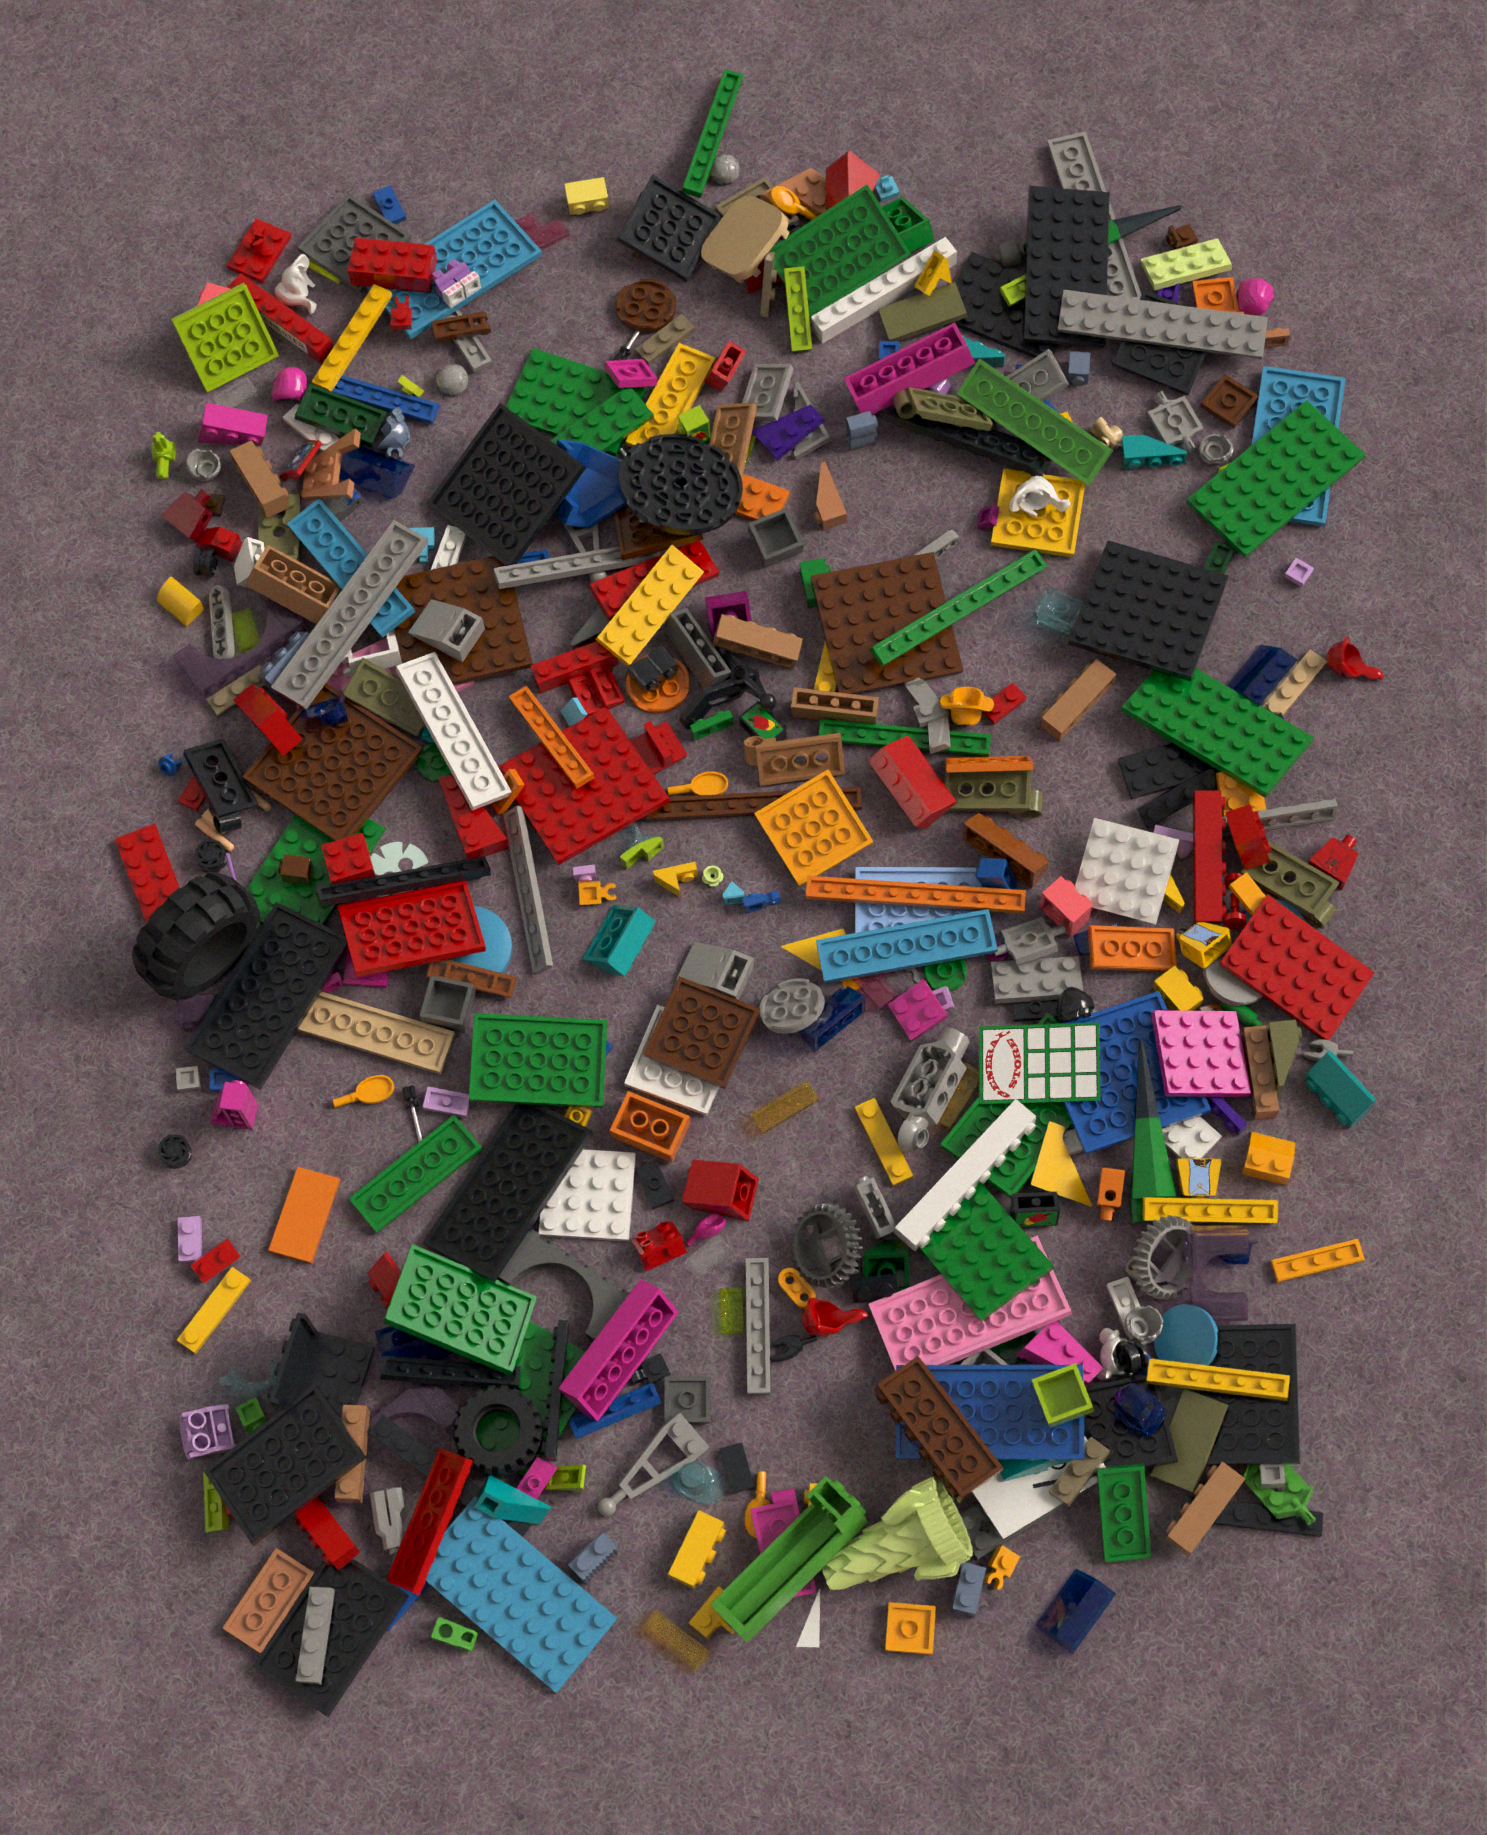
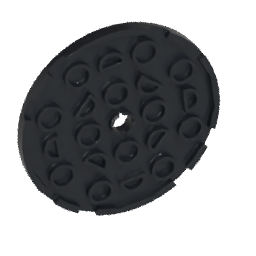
[617,434,743,535]

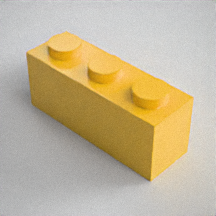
[668,1510,727,1589]

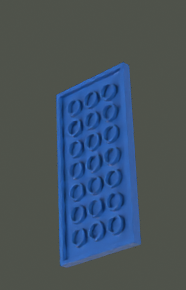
[896,1365,1085,1460]

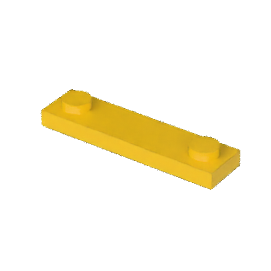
[855,1098,913,1187]
[177,1267,251,1354]

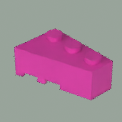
[198,403,267,446]
[210,1080,258,1130]
[1016,1321,1103,1386]

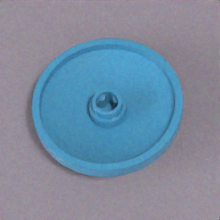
[428,906,512,990]

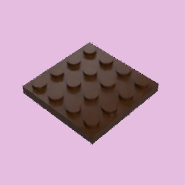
[614,482,704,560]
[643,976,760,1089]

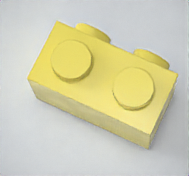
[565,177,609,215]

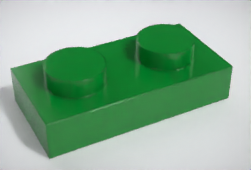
[690,710,733,741]

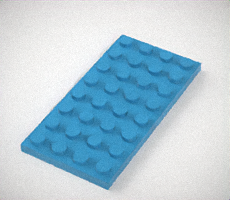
[365,200,542,340]
[1251,366,1345,527]
[426,1497,618,1693]

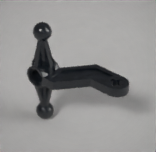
[679,646,776,729]

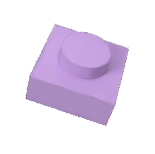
[1284,558,1314,587]
[573,865,597,884]
[933,986,955,1011]

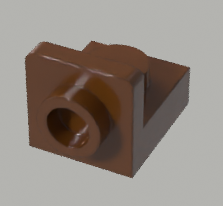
[1166,224,1198,250]

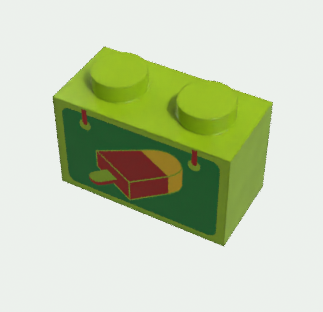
[676,405,711,444]

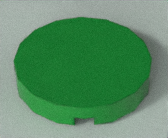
[417,742,452,783]
[924,959,967,992]

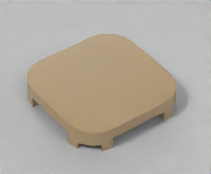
[701,196,790,283]

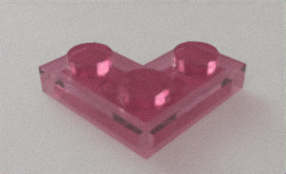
[515,212,570,251]
[852,971,897,1011]

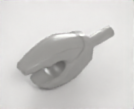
[1302,1039,1353,1062]

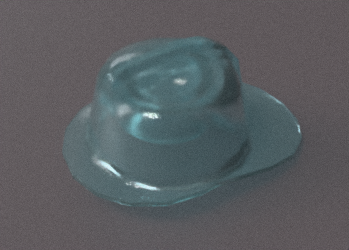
[672,1460,727,1505]

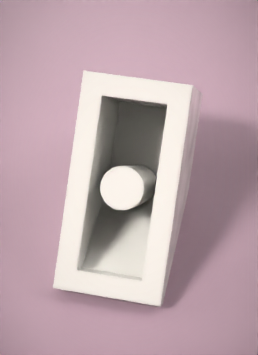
[234,537,264,589]

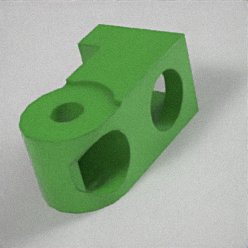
[431,1617,479,1652]

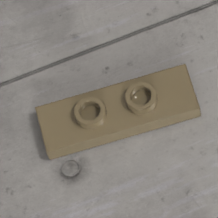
[760,252,777,317]

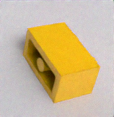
[1153,966,1204,1011]

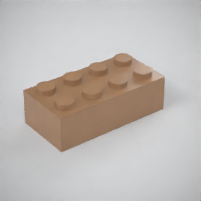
[245,544,341,624]

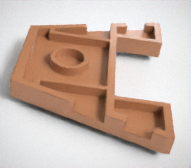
[761,168,827,216]
[301,429,361,501]

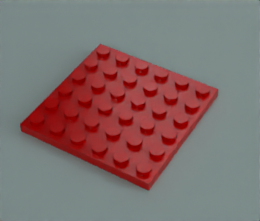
[498,707,670,865]

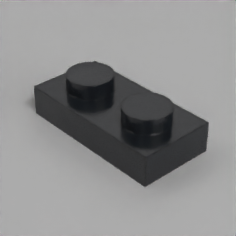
[851,1274,898,1303]

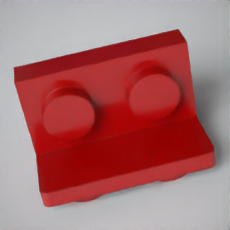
[631,720,687,775]
[631,1221,687,1271]

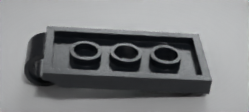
[183,738,258,835]

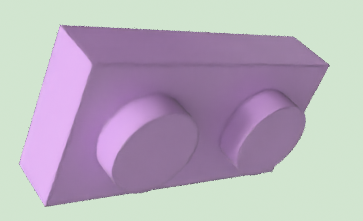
[423,1087,471,1118]
[178,1216,202,1263]

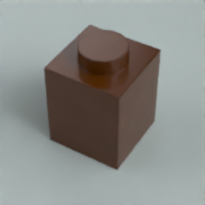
[278,854,313,885]

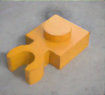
[578,881,616,905]
[983,1545,1020,1590]

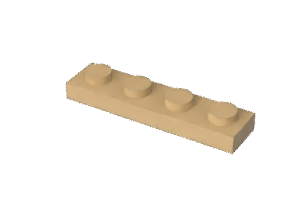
[1262,649,1327,716]

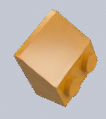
[1242,1132,1296,1186]

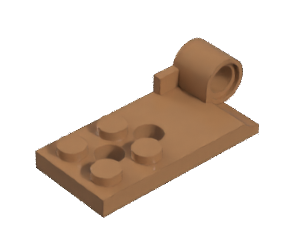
[744,733,845,786]

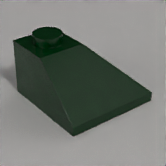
[863,1239,910,1292]

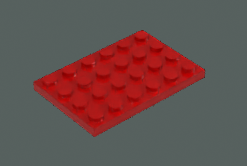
[338,880,486,977]
[1218,894,1375,1040]

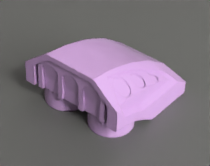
[180,1404,236,1460]

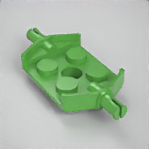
[1243,1465,1316,1525]

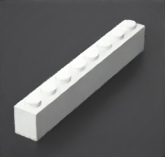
[811,237,957,344]
[895,1099,1036,1251]

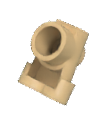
[1089,417,1123,450]

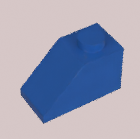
[976,858,1018,890]

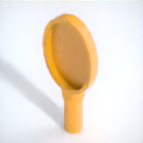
[769,186,818,221]
[667,772,728,796]
[332,1075,394,1108]
[745,1471,770,1539]

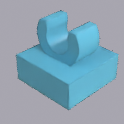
[874,175,899,202]

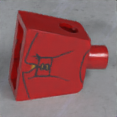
[1308,835,1358,890]

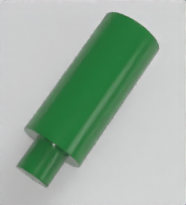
[1220,1002,1263,1027]

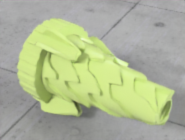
[822,1476,973,1590]

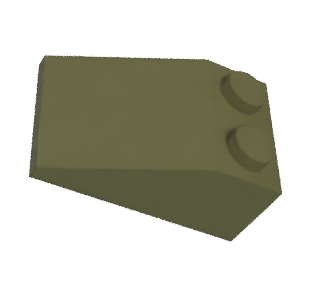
[1267,1020,1302,1098]

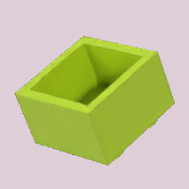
[1032,1363,1094,1428]

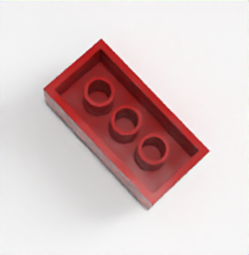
[348,237,437,293]

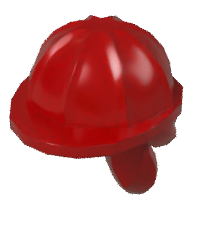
[1326,637,1384,680]
[801,1298,868,1337]

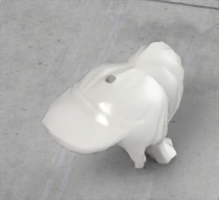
[275,254,317,314]
[1009,476,1071,517]

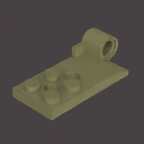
[893,387,993,431]
[258,494,301,562]
[945,770,1043,818]
[1241,841,1339,929]

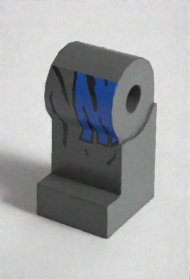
[323,488,364,521]

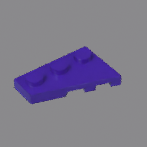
[752,404,825,461]

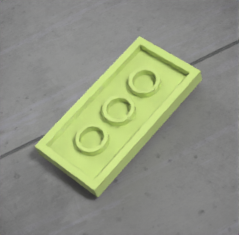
[1141,238,1232,290]

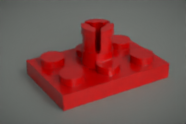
[227,218,292,284]

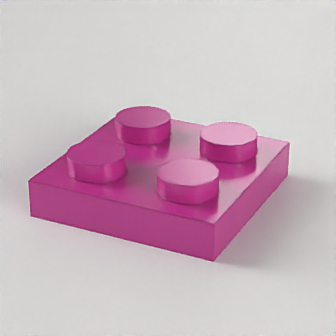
[604,359,658,389]
[887,979,949,1041]

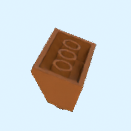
[962,813,1049,889]

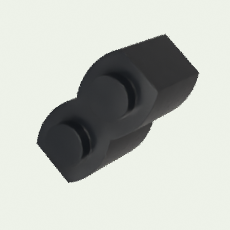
[628,645,678,694]

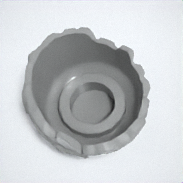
[710,154,740,184]
[436,364,468,396]
[1199,434,1233,465]
[186,449,221,481]
[1125,1306,1163,1343]

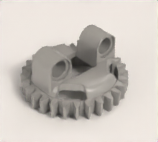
[1125,1215,1204,1300]

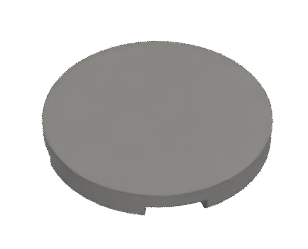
[1203,951,1263,1006]
[759,978,825,1034]

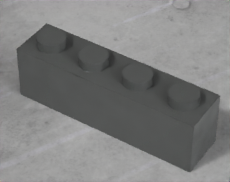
[663,608,731,688]

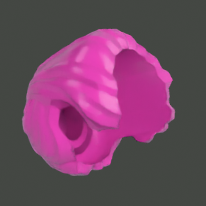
[1237,278,1275,316]
[272,367,308,402]

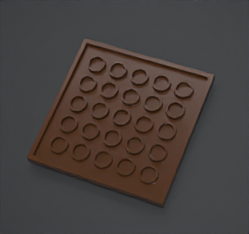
[810,552,963,694]
[394,556,533,685]
[242,683,424,841]

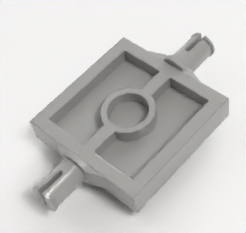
[1147,391,1204,452]
[994,917,1066,965]

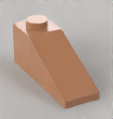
[814,462,847,531]

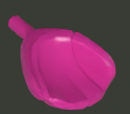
[687,1213,726,1246]

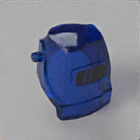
[1113,1383,1167,1437]

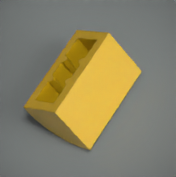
[157,576,204,627]

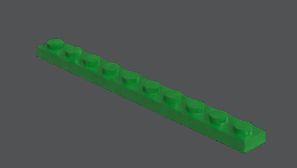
[870,549,1047,667]

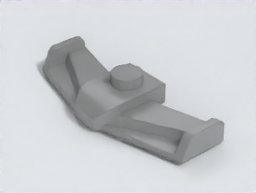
[904,678,951,754]

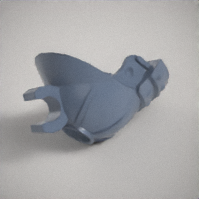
[376,407,411,460]

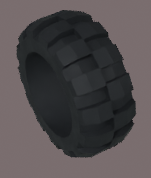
[132,872,261,1001]

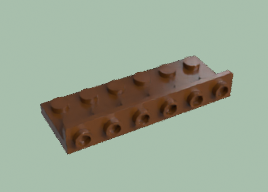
[875,1356,1003,1503]

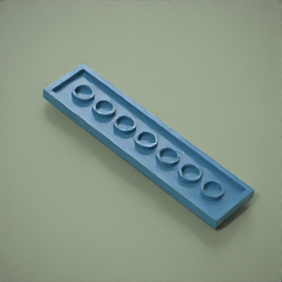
[287,498,415,638]
[816,909,998,984]

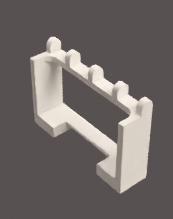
[341,629,402,677]

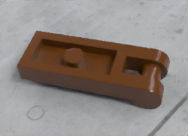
[431,312,491,343]

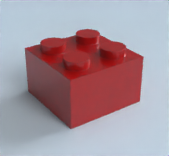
[1225,804,1272,870]
[321,833,376,884]

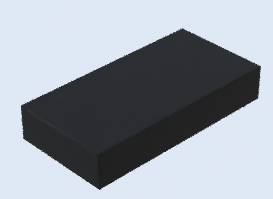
[720,1442,755,1495]

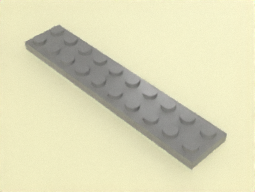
[1047,131,1141,300]
[1058,290,1268,359]
[271,520,429,710]

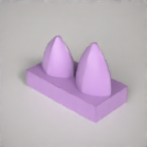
[1154,825,1193,858]

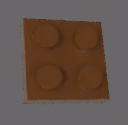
[1200,374,1259,428]

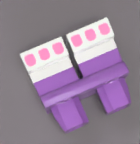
[431,259,481,309]

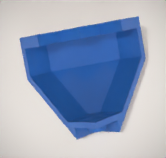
[555,439,625,528]

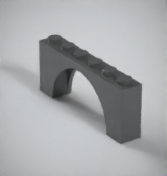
[497,1229,630,1342]

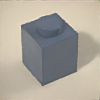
[1067,352,1090,386]

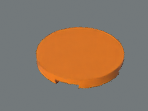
[626,655,690,714]

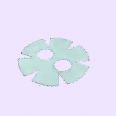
[371,842,428,897]

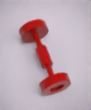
[1224,873,1246,929]

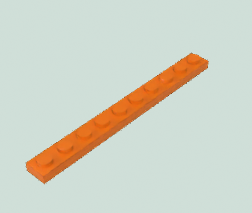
[806,876,1026,914]

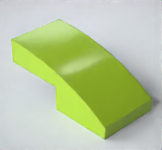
[620,837,664,869]

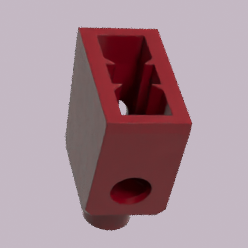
[161,488,213,542]

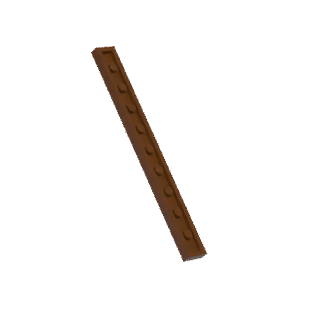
[646,787,862,821]

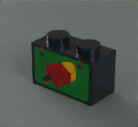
[739,701,787,742]
[1010,1191,1060,1228]

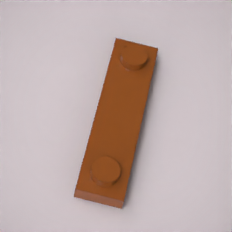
[426,959,517,998]

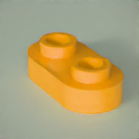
[778,1268,816,1309]

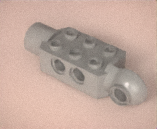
[890,1027,970,1153]

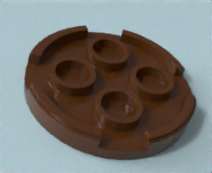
[616,279,677,332]

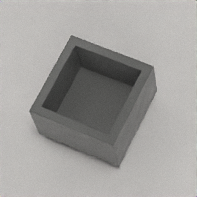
[748,508,804,568]
[420,975,476,1033]

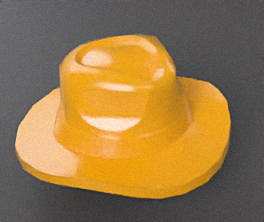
[940,687,994,726]

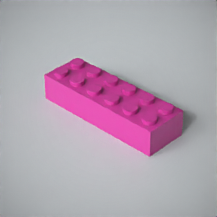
[844,323,975,415]
[558,1279,679,1422]

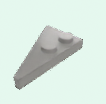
[794,381,832,460]

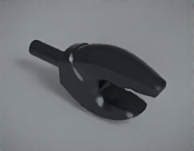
[770,1335,817,1361]

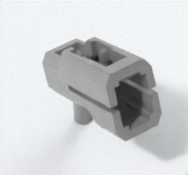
[852,1176,896,1239]
[370,1487,407,1556]

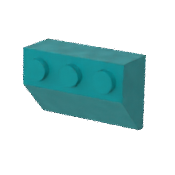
[582,905,656,977]
[1304,1050,1376,1129]

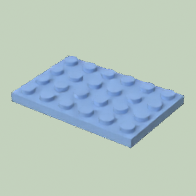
[855,867,982,933]

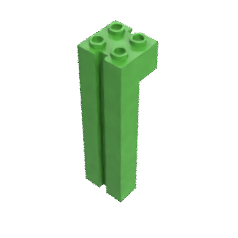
[710,1476,868,1643]

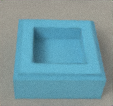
[560,698,588,726]

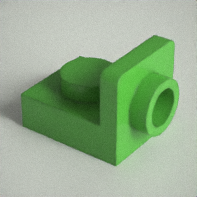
[236,1397,268,1435]

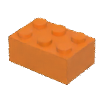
[610,1091,690,1163]

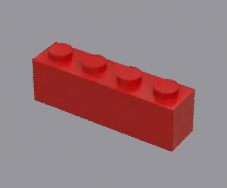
[531,641,619,694]
[295,1496,361,1570]

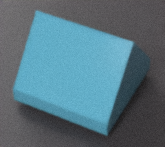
[723,881,745,906]

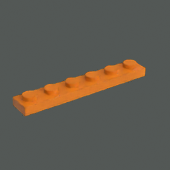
[509,685,595,789]

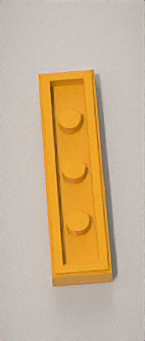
[1270,1239,1365,1283]

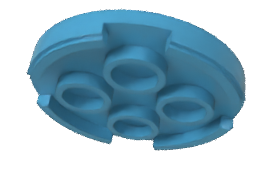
[1154,1304,1218,1366]

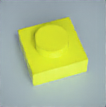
[398,375,424,397]

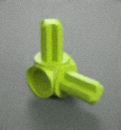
[152,432,176,480]

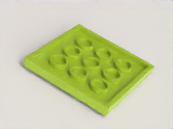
[171,283,279,392]

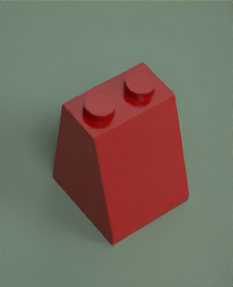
[826,151,880,210]
[682,1160,759,1221]

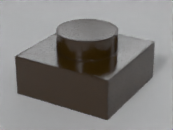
[205,493,225,517]

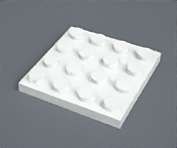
[1075,818,1179,925]
[624,1005,719,1116]
[539,1150,636,1242]

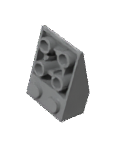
[408,599,485,662]
[676,942,754,1000]

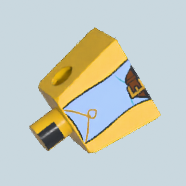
[1176,922,1232,969]
[1175,1158,1221,1198]

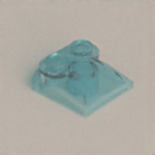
[1032,587,1084,637]

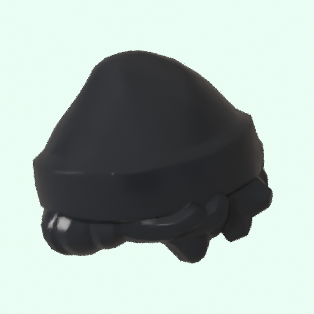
[1055,987,1095,1023]

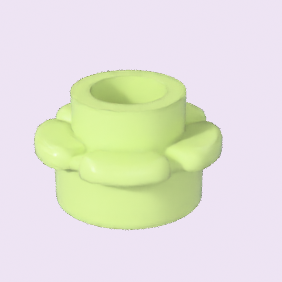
[702,866,723,886]

